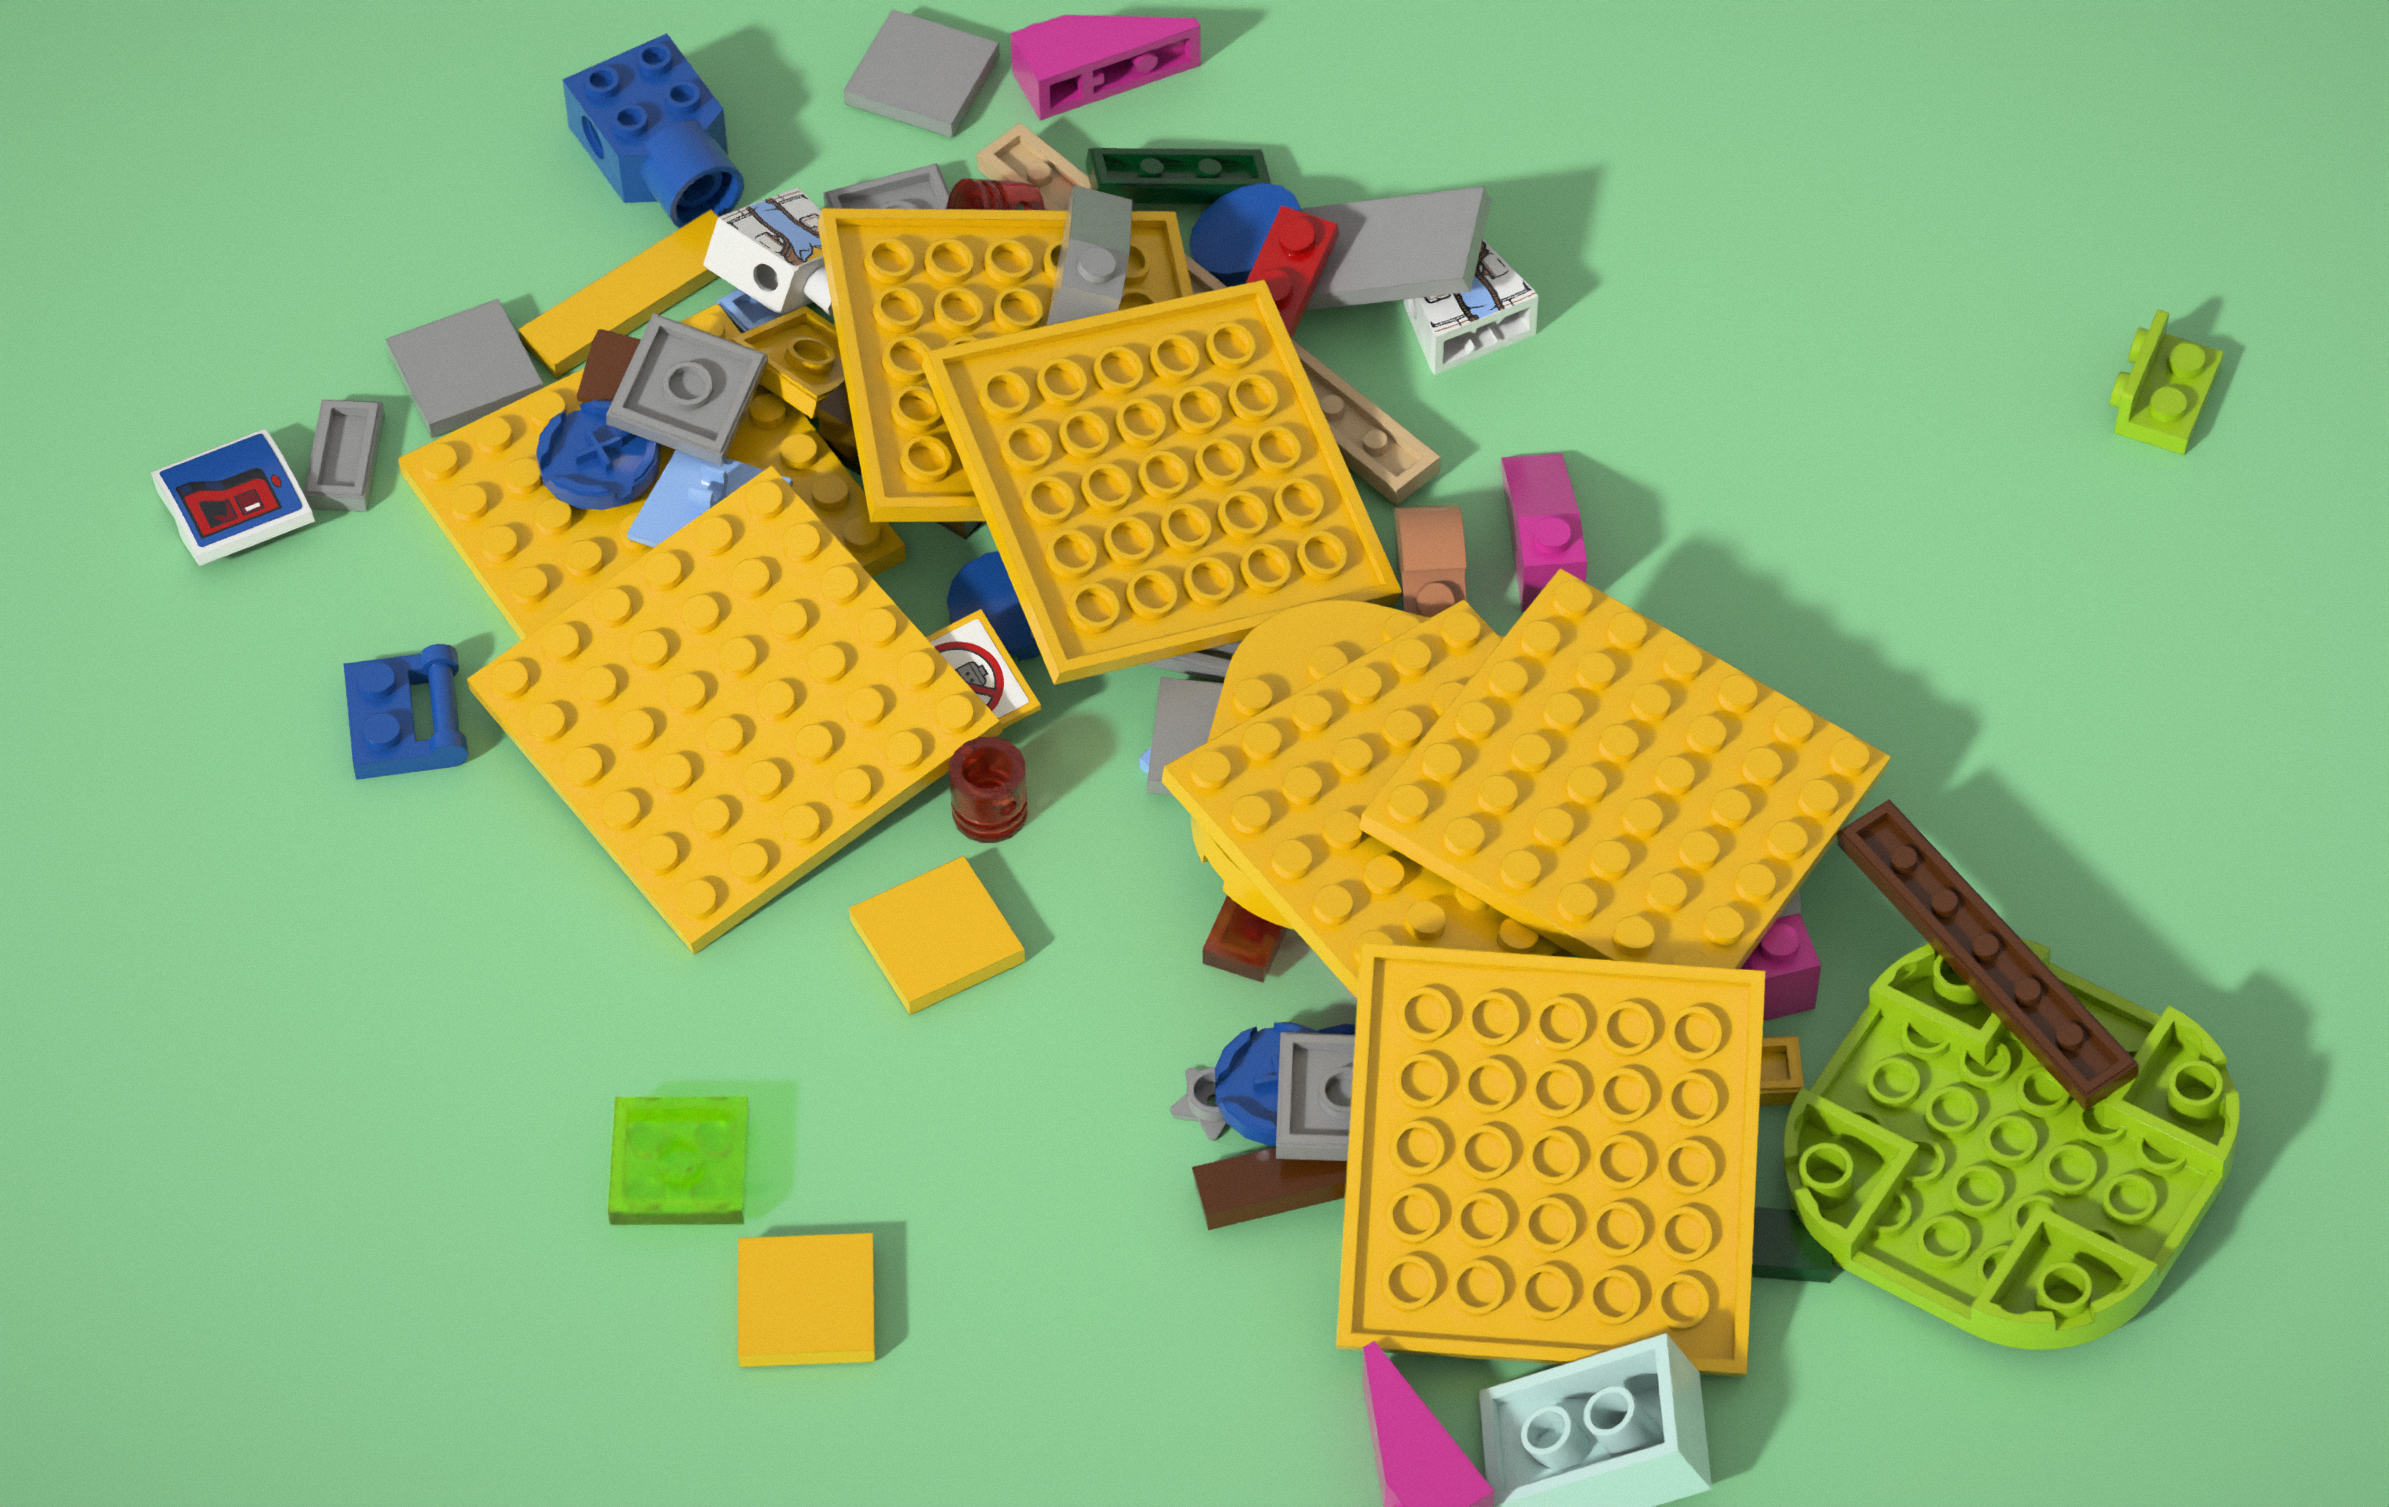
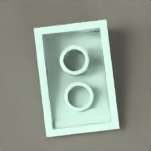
[1479,1333,1712,1507]

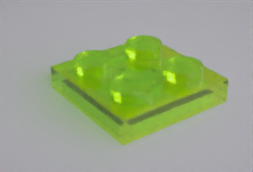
[608,1096,750,1225]

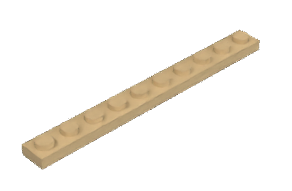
[977,123,1441,506]

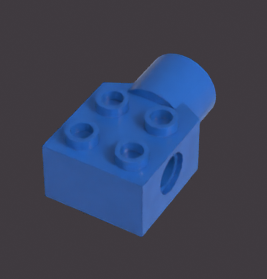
[562,33,744,228]

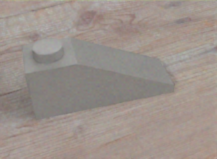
[1046,185,1132,326]

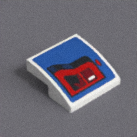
[151,428,315,566]

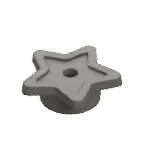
[1170,1067,1227,1141]

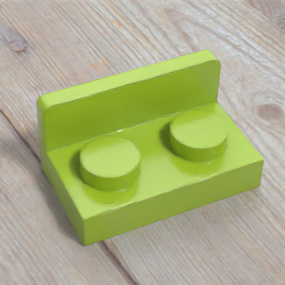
[2109,309,2224,455]

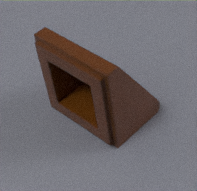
[577,329,641,403]

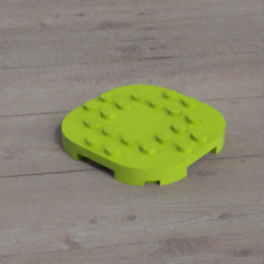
[1783,938,2240,1350]

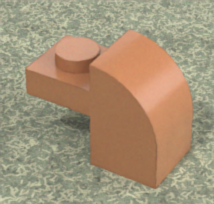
[1394,504,1467,618]

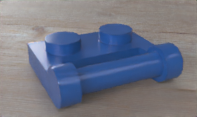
[344,644,468,780]

